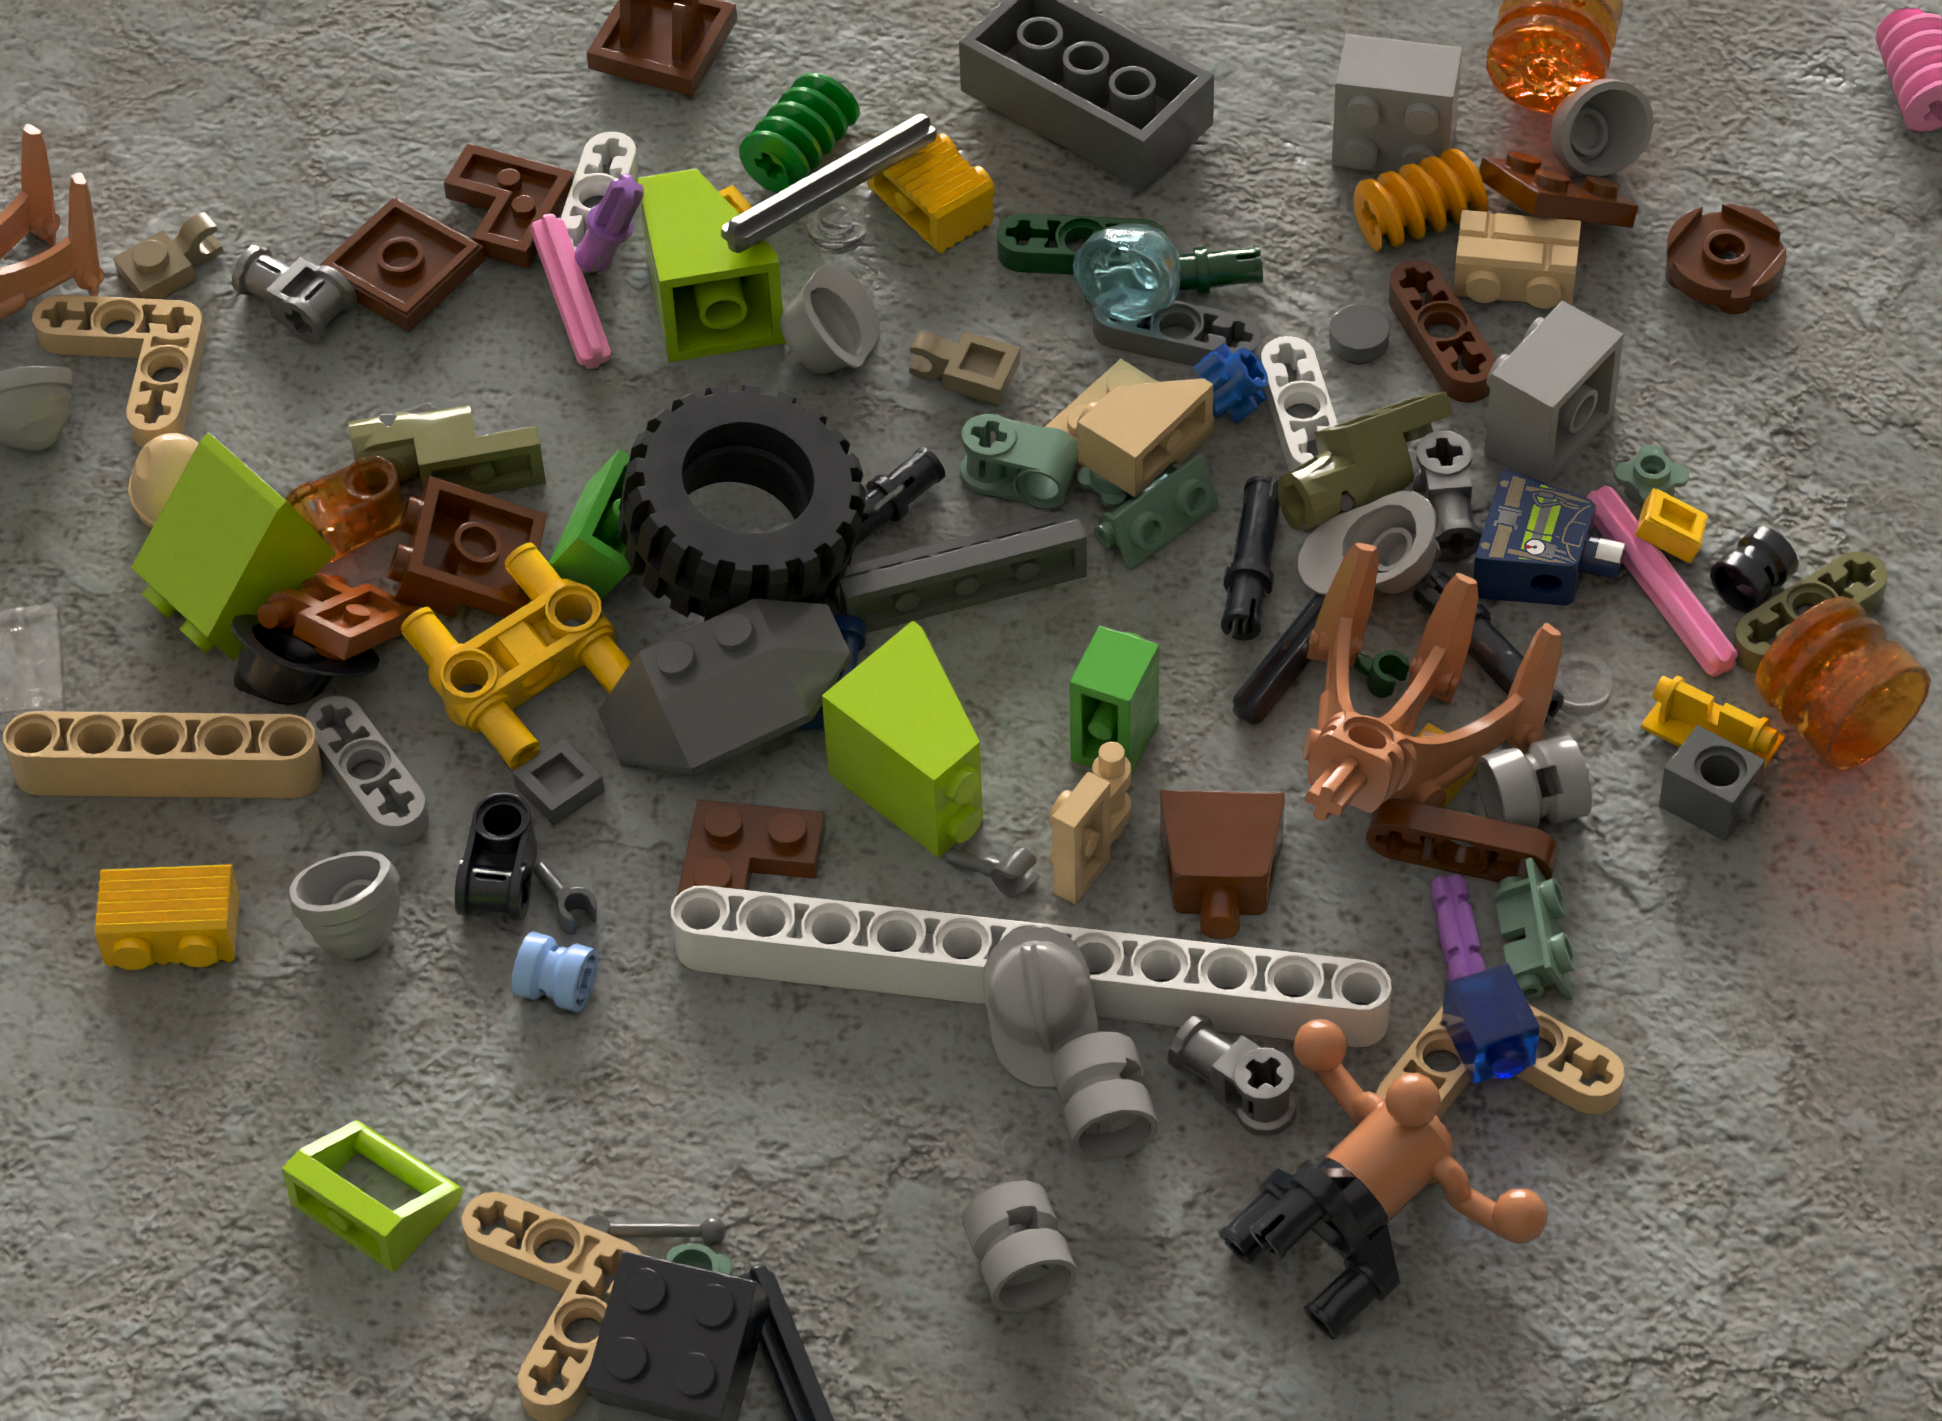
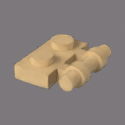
[1049,742,1131,905]

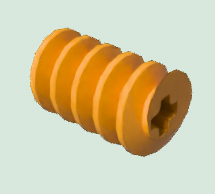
[1354,148,1489,252]

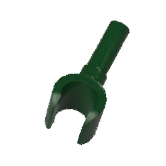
[1353,649,1410,698]

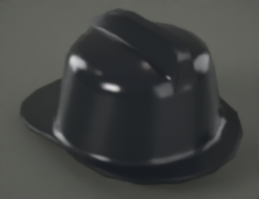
[230,614,380,705]

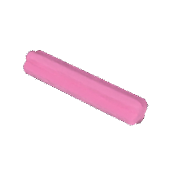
[530,214,611,369]

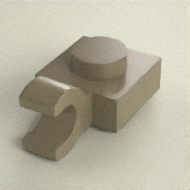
[113,212,224,299]
[909,331,1021,406]

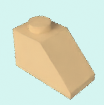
[1076,378,1213,498]

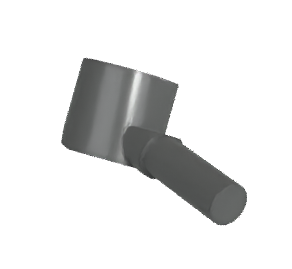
[946,847,1040,898]
[533,862,597,934]

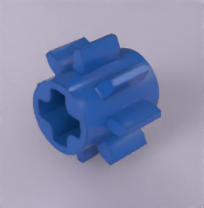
[1194,343,1268,423]

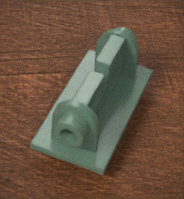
[1094,453,1220,570]
[1494,857,1577,1000]

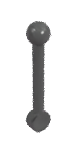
[584,1214,727,1244]

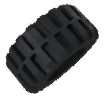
[618,385,866,622]

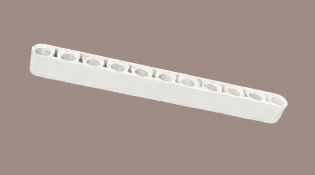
[671,886,1392,1047]

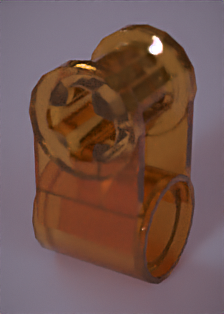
[285,456,405,563]

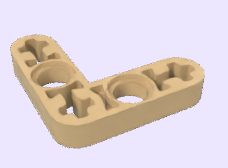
[32,295,206,448]
[1376,981,1625,1119]
[461,1192,642,1421]

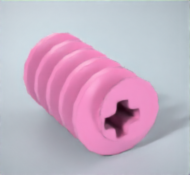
[1875,7,1942,132]

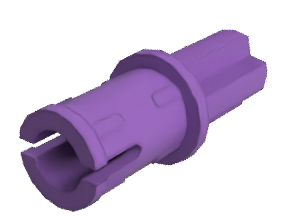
[574,174,644,274]

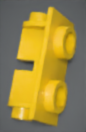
[1640,675,1785,769]

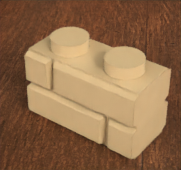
[1453,210,1581,309]

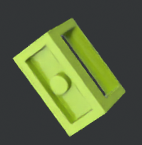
[281,1120,463,1273]

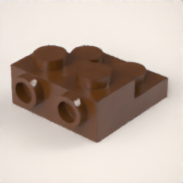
[387,476,547,618]

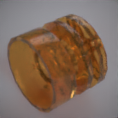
[1486,0,1624,114]
[1754,596,1931,770]

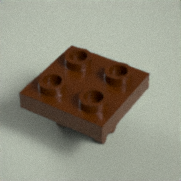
[586,0,737,96]

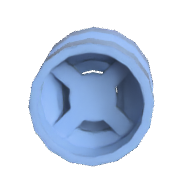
[511,931,599,1013]

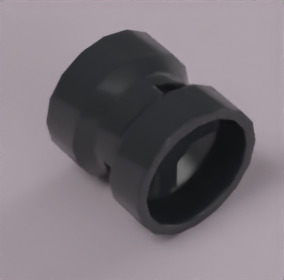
[1710,526,1799,613]

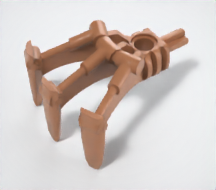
[0,124,104,321]
[1303,543,1562,821]

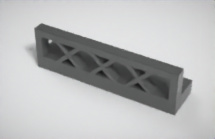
[832,510,1087,633]

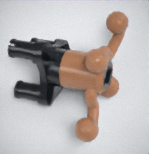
[1219,1019,1548,1340]

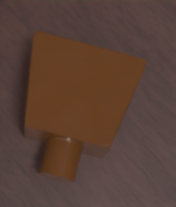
[1160,790,1285,939]

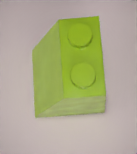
[637,168,786,363]
[131,432,336,662]
[822,621,983,858]

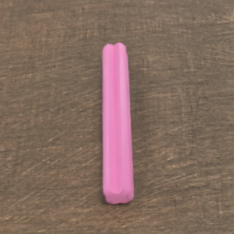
[1586,486,1738,677]

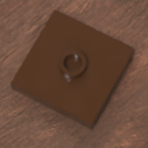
[319,197,486,331]

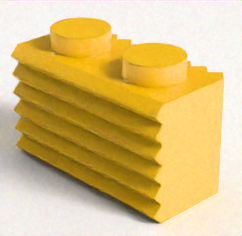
[867,133,995,254]
[94,864,240,970]

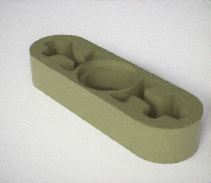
[1733,551,1888,675]

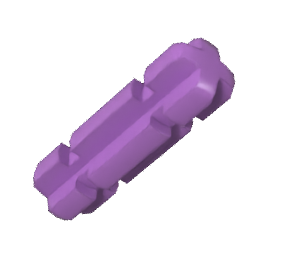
[1431,874,1487,991]

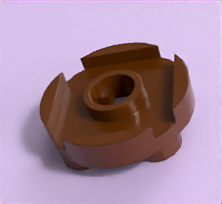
[1665,204,1787,314]

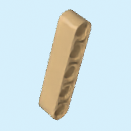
[3,711,324,799]

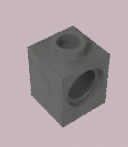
[1659,725,1767,842]

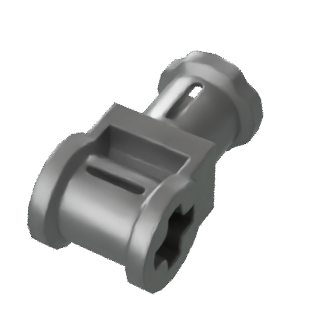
[232,245,357,344]
[1413,430,1482,561]
[1167,1015,1296,1136]

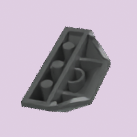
[598,598,853,775]

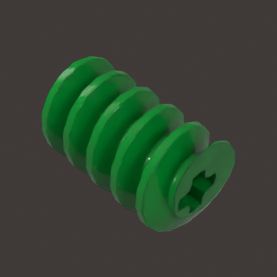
[739,73,860,194]

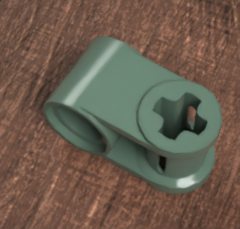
[960,414,1078,510]

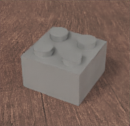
[1332,34,1462,173]
[1483,300,1624,484]

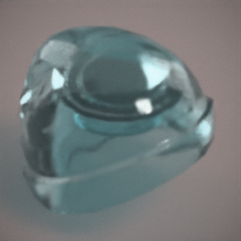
[1073,223,1181,321]

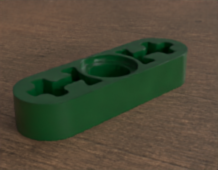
[997,213,1168,275]

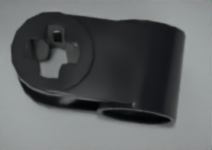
[454,792,537,921]

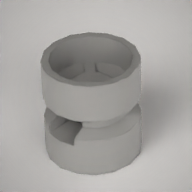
[1476,734,1592,828]
[1051,1032,1158,1160]
[962,1180,1077,1313]

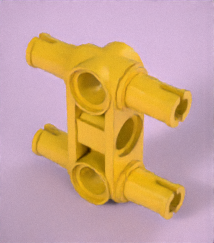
[401,542,631,770]

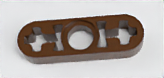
[1388,260,1496,403]
[1366,799,1559,883]

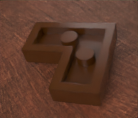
[443,143,575,268]
[1479,151,1639,228]
[677,799,826,895]

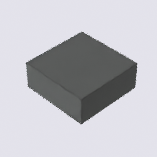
[513,738,605,826]

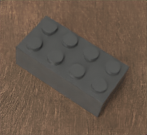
[959,0,1214,191]

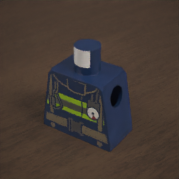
[1473,469,1626,606]

